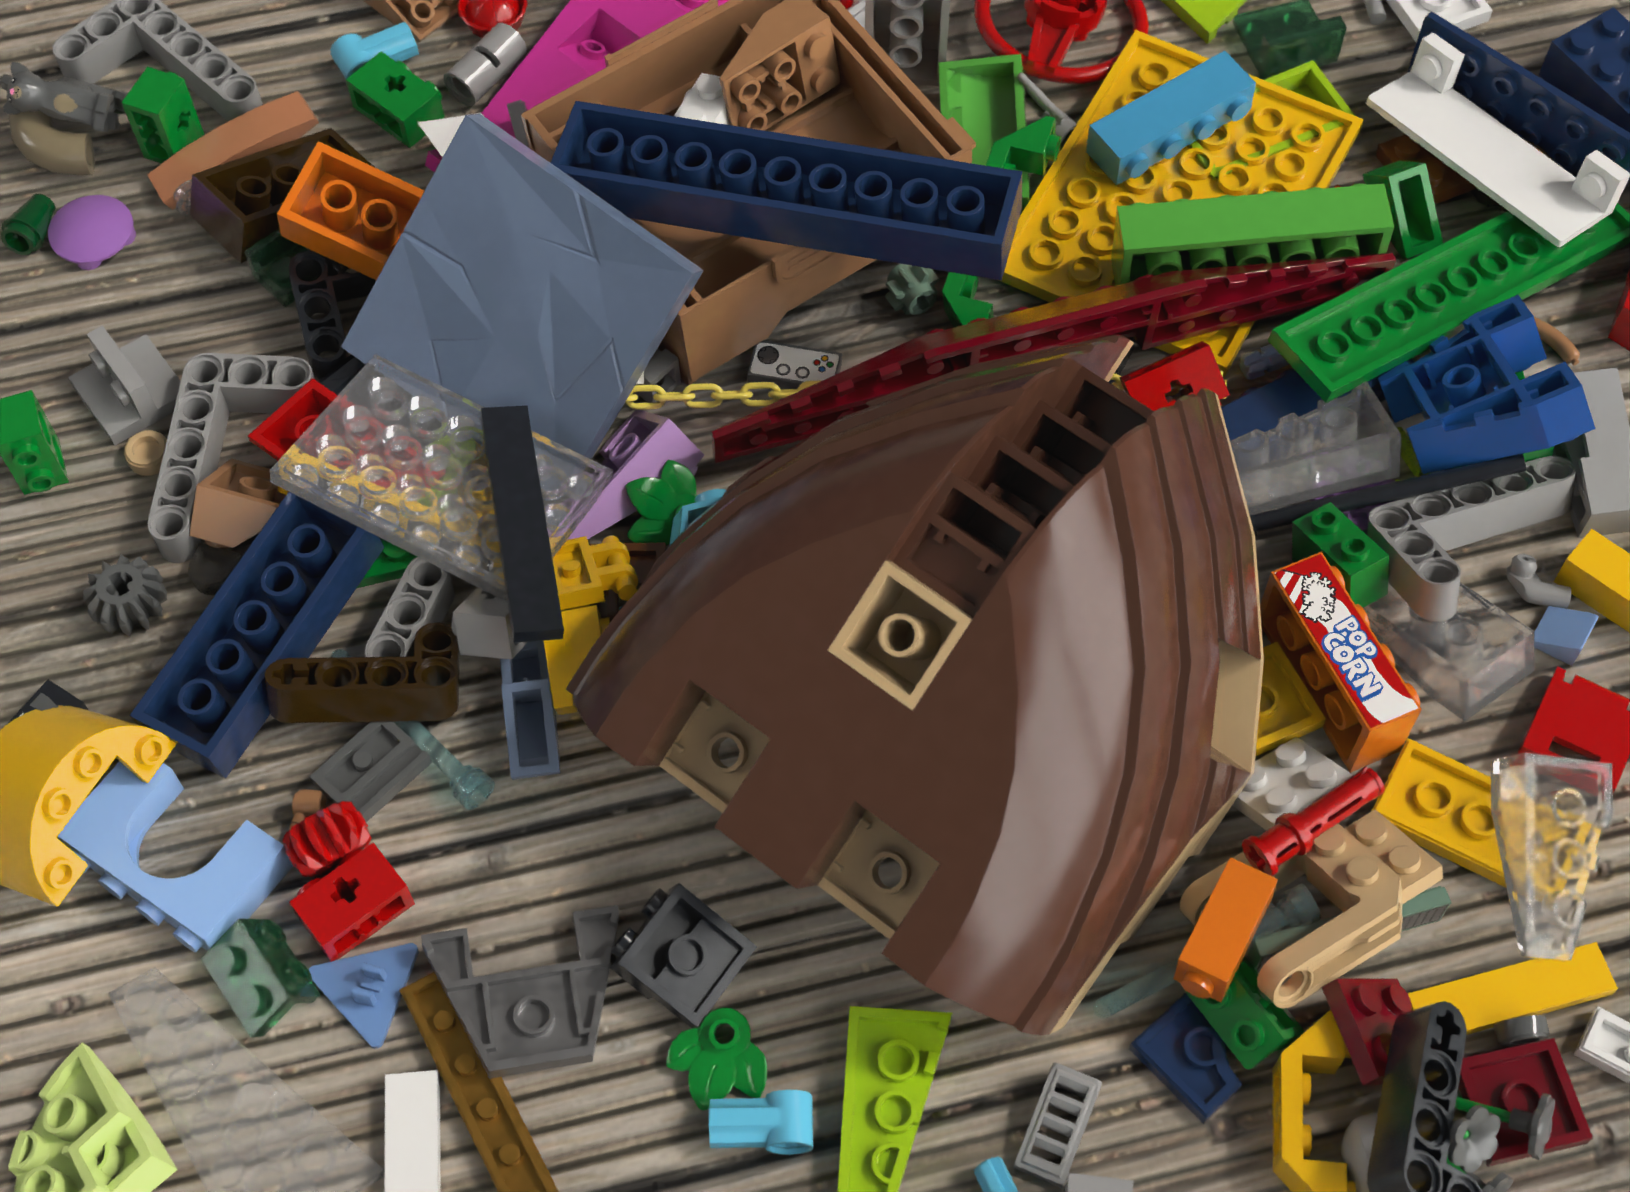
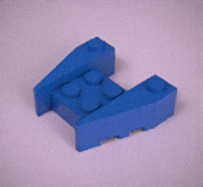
[1378,295,1596,474]

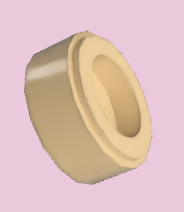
[124,430,167,476]

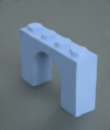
[57,761,293,957]

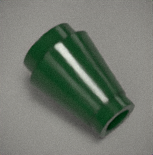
[1,194,55,255]

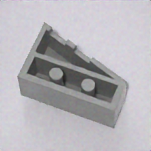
[1552,367,1630,538]

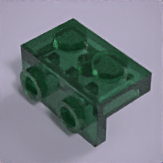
[201,918,320,1038]

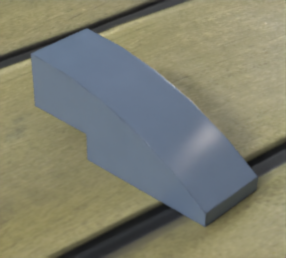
[500,641,561,780]

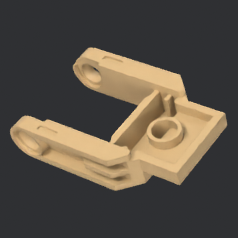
[1180,810,1443,1008]

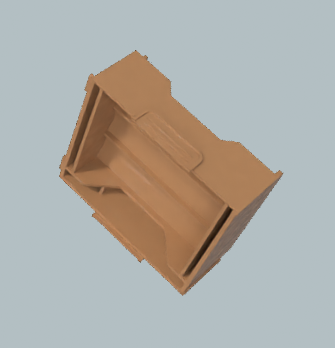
[521,0,976,385]

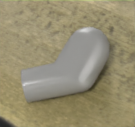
[1507,554,1571,609]

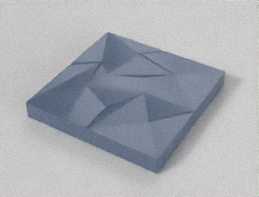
[341,114,704,502]

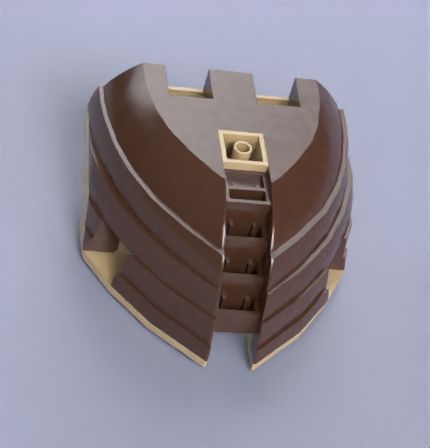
[566,335,1264,1035]

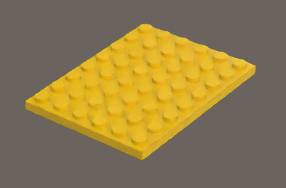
[999,30,1364,377]

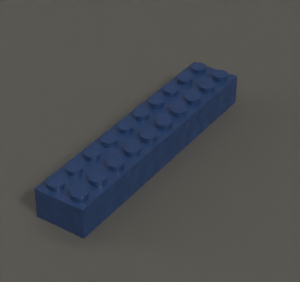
[550,101,1022,281]

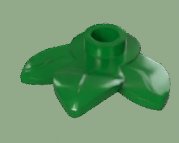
[625,460,697,546]
[666,1008,767,1111]

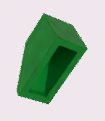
[1363,161,1443,259]

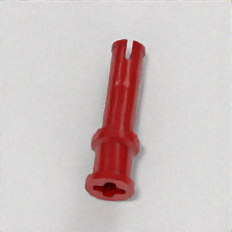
[1242,767,1385,877]

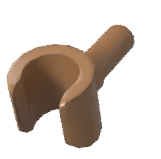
[282,789,327,845]

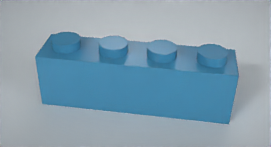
[1086,50,1256,185]

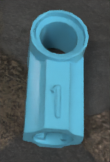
[330,22,419,79]
[709,1090,813,1155]

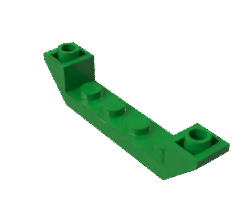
[942,116,1061,328]

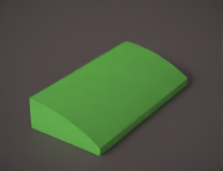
[939,54,1031,215]

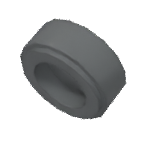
[1493,1015,1550,1047]

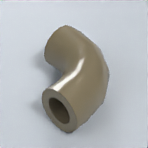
[9,111,95,176]

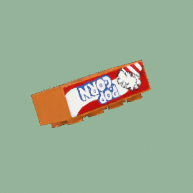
[1260,552,1422,773]

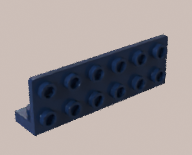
[1407,12,1630,191]

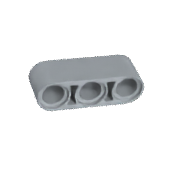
[364,554,455,657]

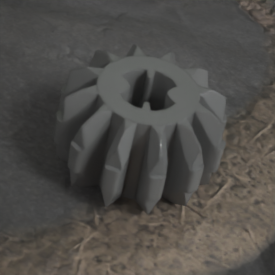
[83,554,168,636]

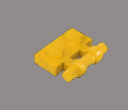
[550,535,638,610]

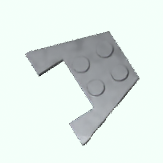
[421,905,619,1078]

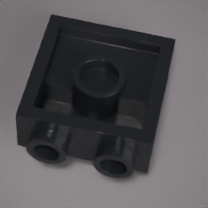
[609,883,757,1028]

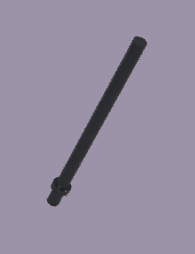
[1249,454,1526,537]

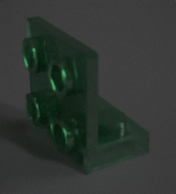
[1233,0,1347,80]

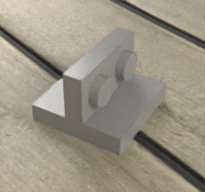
[68,325,181,446]

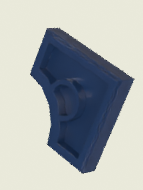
[1129,992,1242,1124]

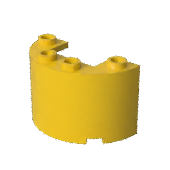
[0,705,176,907]

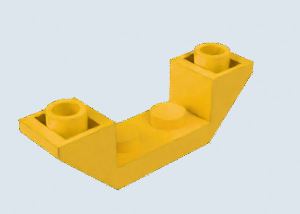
[1272,1010,1356,1192]

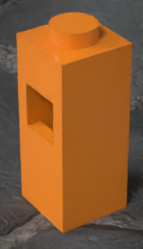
[1173,857,1278,1002]

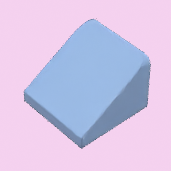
[1528,606,1599,666]

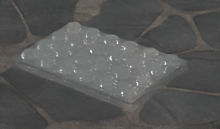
[270,354,613,602]

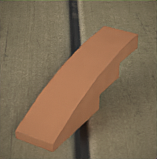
[147,91,319,210]

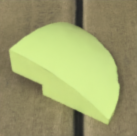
[8,1043,177,1192]

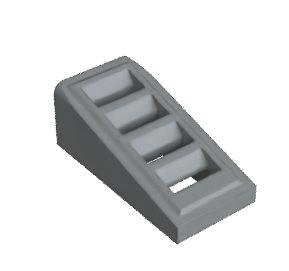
[1013,1063,1102,1189]

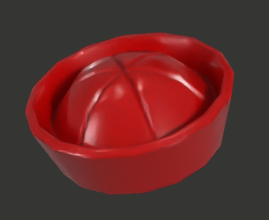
[457,0,528,38]

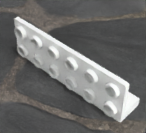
[1366,33,1630,247]

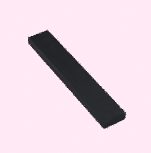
[481,405,564,643]

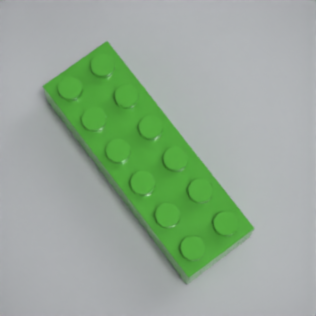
[1111,183,1394,286]

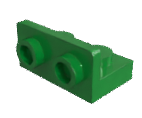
[1185,956,1305,1070]

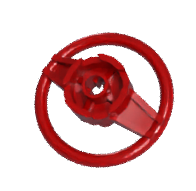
[974,0,1149,84]

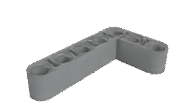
[52,0,263,121]
[148,353,316,563]
[1367,456,1576,621]

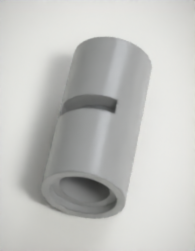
[443,23,527,106]

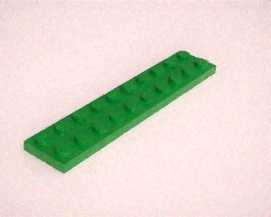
[1267,176,1630,403]

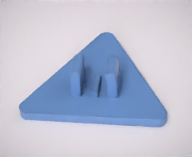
[308,943,419,1049]

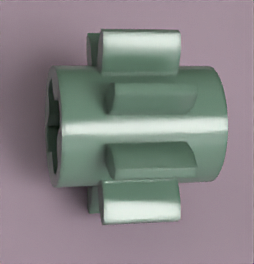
[885,264,939,315]

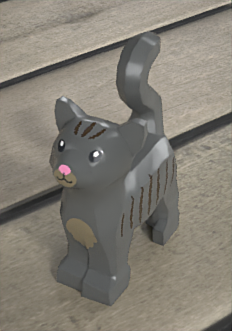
[0,62,129,132]

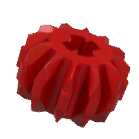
[282,801,372,877]

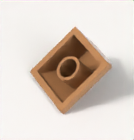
[189,458,286,549]

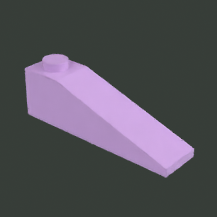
[547,410,705,543]

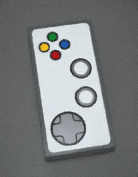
[747,340,842,389]

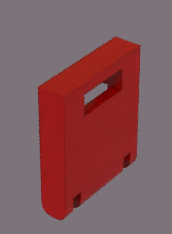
[1515,666,1630,802]

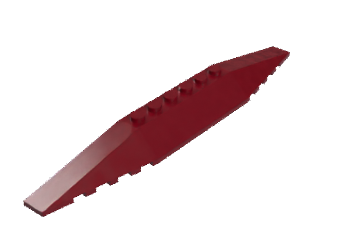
[711,253,1396,463]

